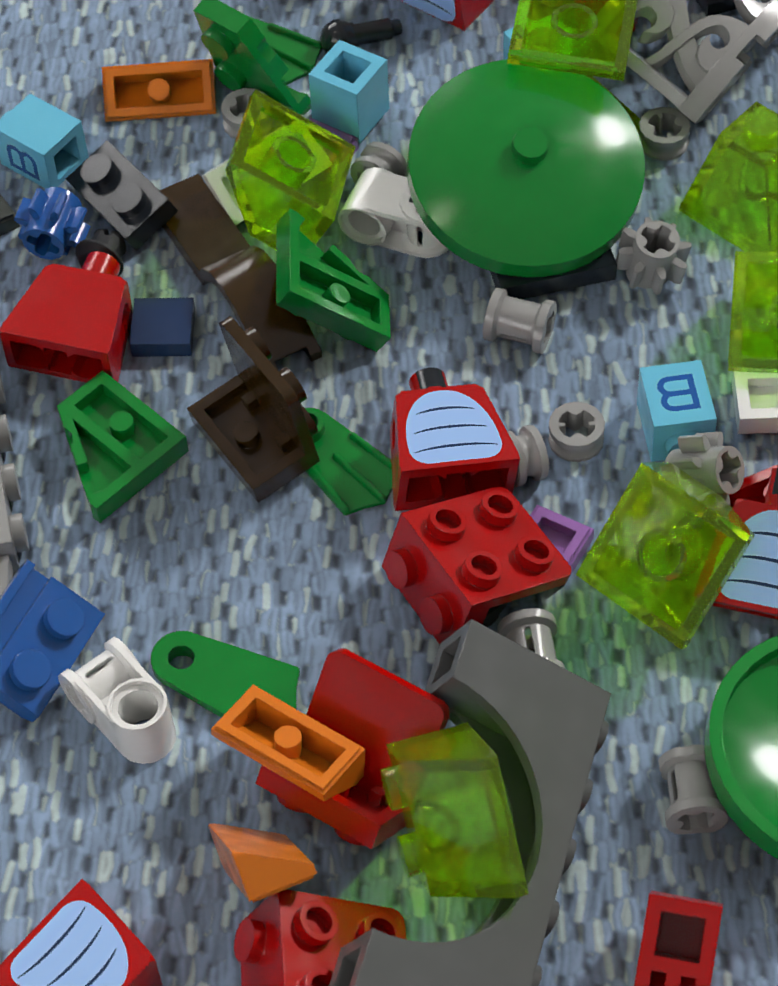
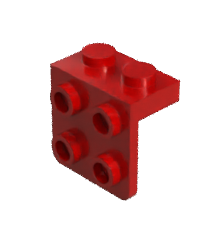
[382,486,572,645]
[255,648,450,849]
[234,889,406,986]

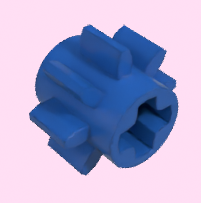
[14,187,91,260]

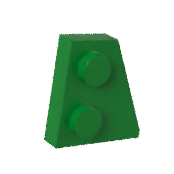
[193,0,311,117]
[276,208,391,352]
[57,370,189,523]

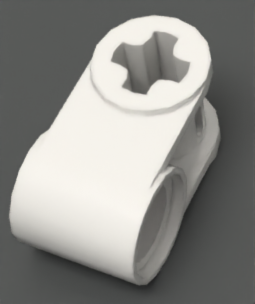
[338,167,449,258]
[58,637,176,764]

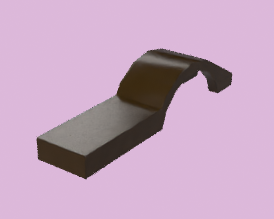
[160,174,322,371]

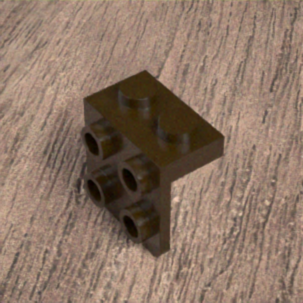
[187,316,320,503]

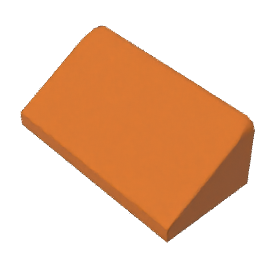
[102,59,216,122]
[211,685,365,801]
[208,823,317,903]

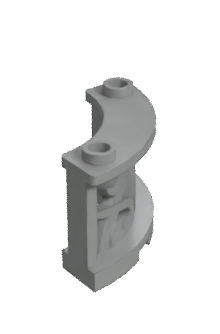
[591,0,778,123]

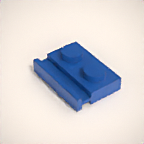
[0,559,105,722]

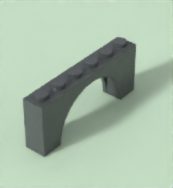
[329,619,611,986]

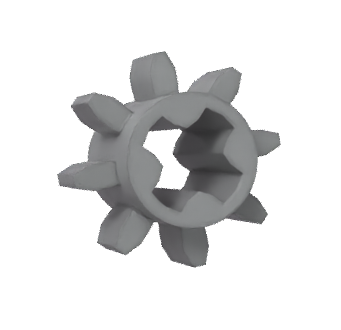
[616,217,692,295]
[664,432,745,511]

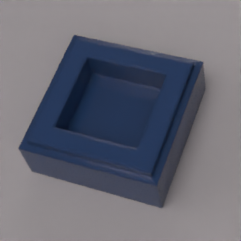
[130,298,195,357]

